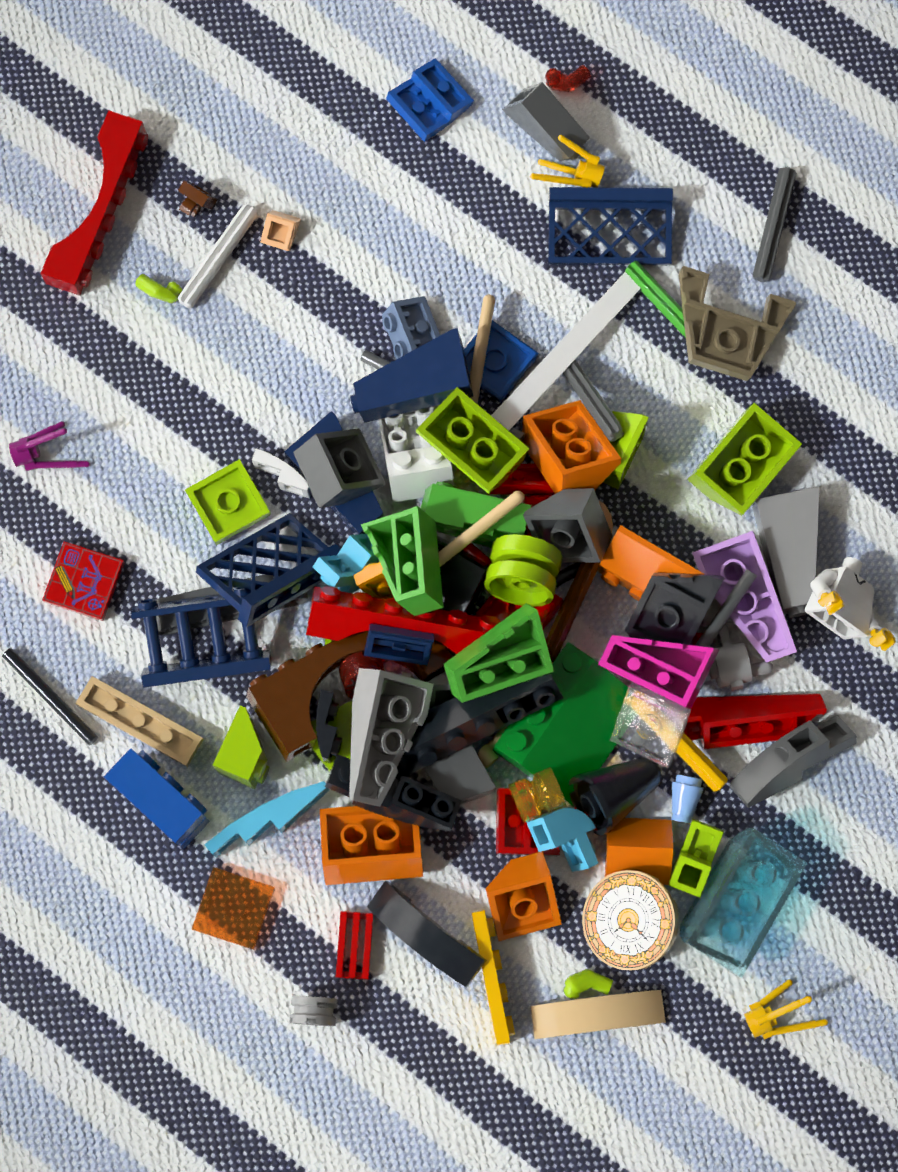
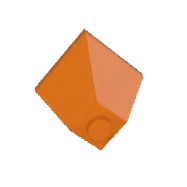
[485,851,562,941]

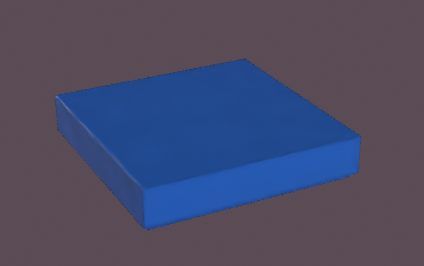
[464,320,539,404]

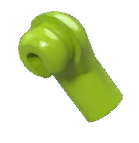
[564,969,614,999]

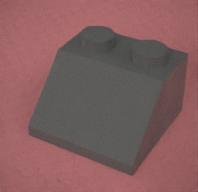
[293,428,386,508]
[523,488,613,563]

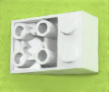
[379,405,454,503]

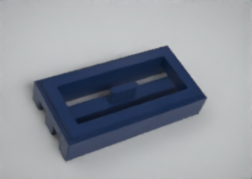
[364,623,434,666]

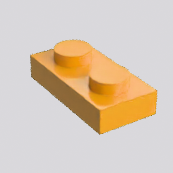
[353,562,394,600]

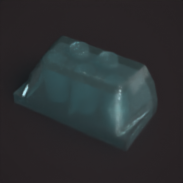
[679,828,807,978]

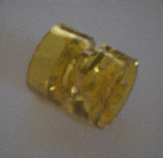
[508,767,567,824]

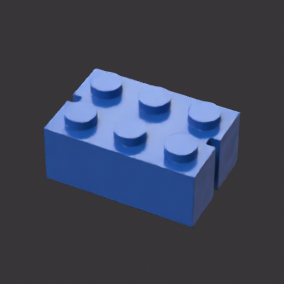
[104,748,210,850]

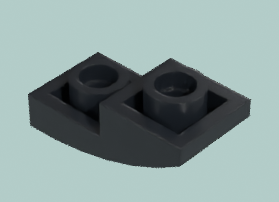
[316,689,343,764]

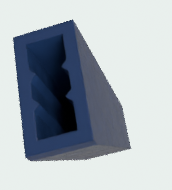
[350,328,474,423]
[284,411,384,535]

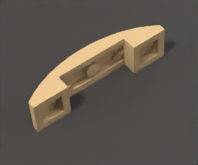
[530,990,666,1039]

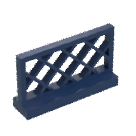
[548,187,673,266]
[196,513,341,628]

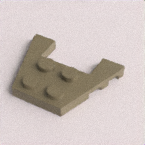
[679,266,796,381]

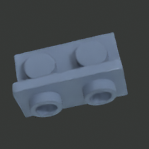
[382,296,440,359]

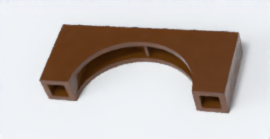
[246,630,453,762]

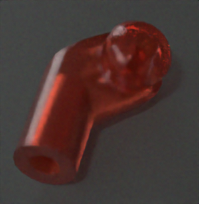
[545,65,591,92]

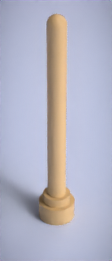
[470,294,495,404]
[438,491,524,567]

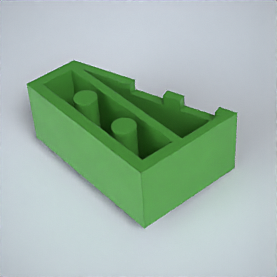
[421,482,531,548]
[361,506,443,616]
[444,603,554,703]

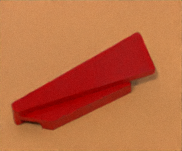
[665,694,827,749]

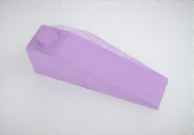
[692,531,797,663]

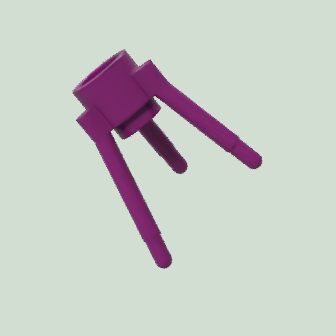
[9,421,90,471]

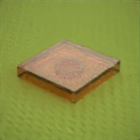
[192,867,275,950]

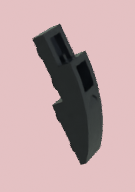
[325,754,462,831]

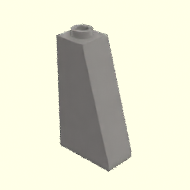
[752,486,819,618]

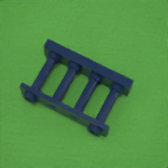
[131,587,272,688]

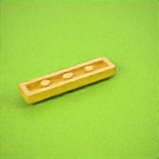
[472,910,515,1046]

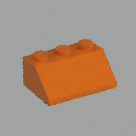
[522,400,621,494]
[598,525,704,601]
[320,806,423,885]

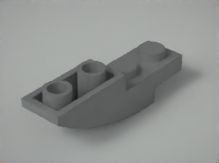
[730,715,856,808]

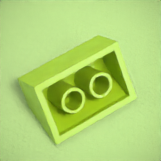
[415,387,530,494]
[687,403,802,516]

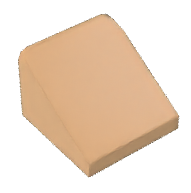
[260,210,301,251]

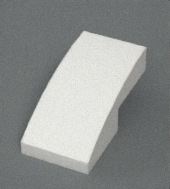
[252,448,311,499]

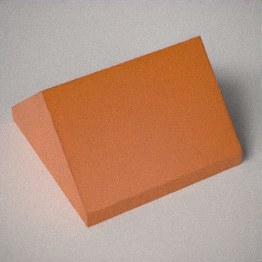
[605,818,674,885]

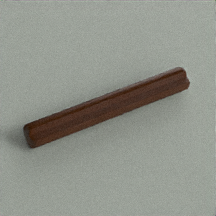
[546,562,600,662]

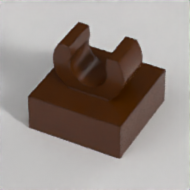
[178,180,218,217]

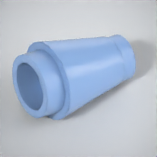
[671,774,704,823]

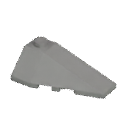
[349,668,434,807]

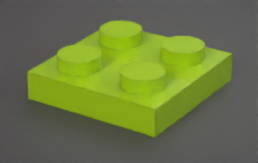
[185,459,271,546]

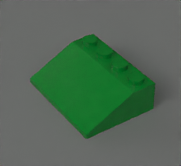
[494,642,638,807]

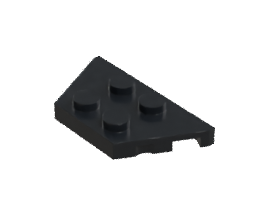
[625,573,725,645]

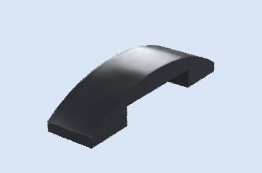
[367,880,487,987]

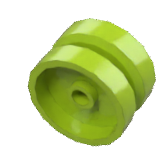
[484,534,562,607]

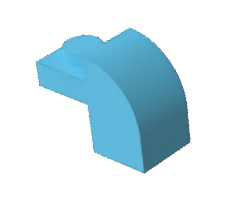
[313,534,380,593]
[526,808,599,872]

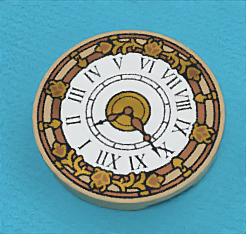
[582,870,679,970]

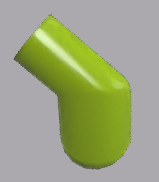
[135,274,183,304]

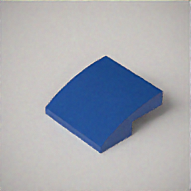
[386,58,474,142]

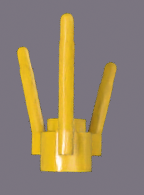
[530,135,605,188]
[744,979,828,1040]

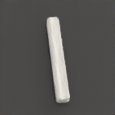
[178,204,258,309]

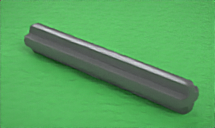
[752,166,797,282]
[563,360,624,442]

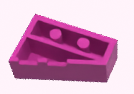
[598,635,719,708]

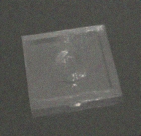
[610,683,691,768]

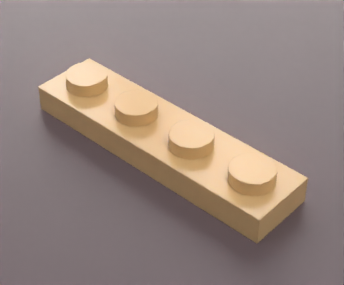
[75,676,204,767]

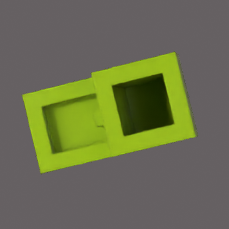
[669,819,724,898]

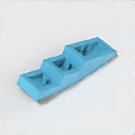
[204,781,330,858]

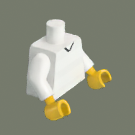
[805,557,896,651]

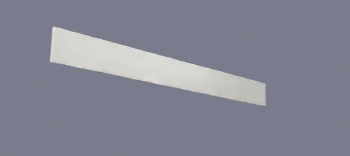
[491,272,641,431]

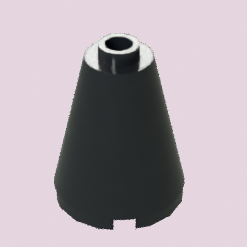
[569,757,661,836]

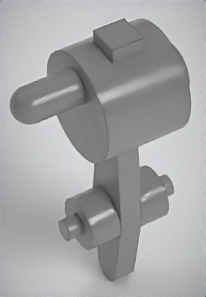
[702,598,773,691]

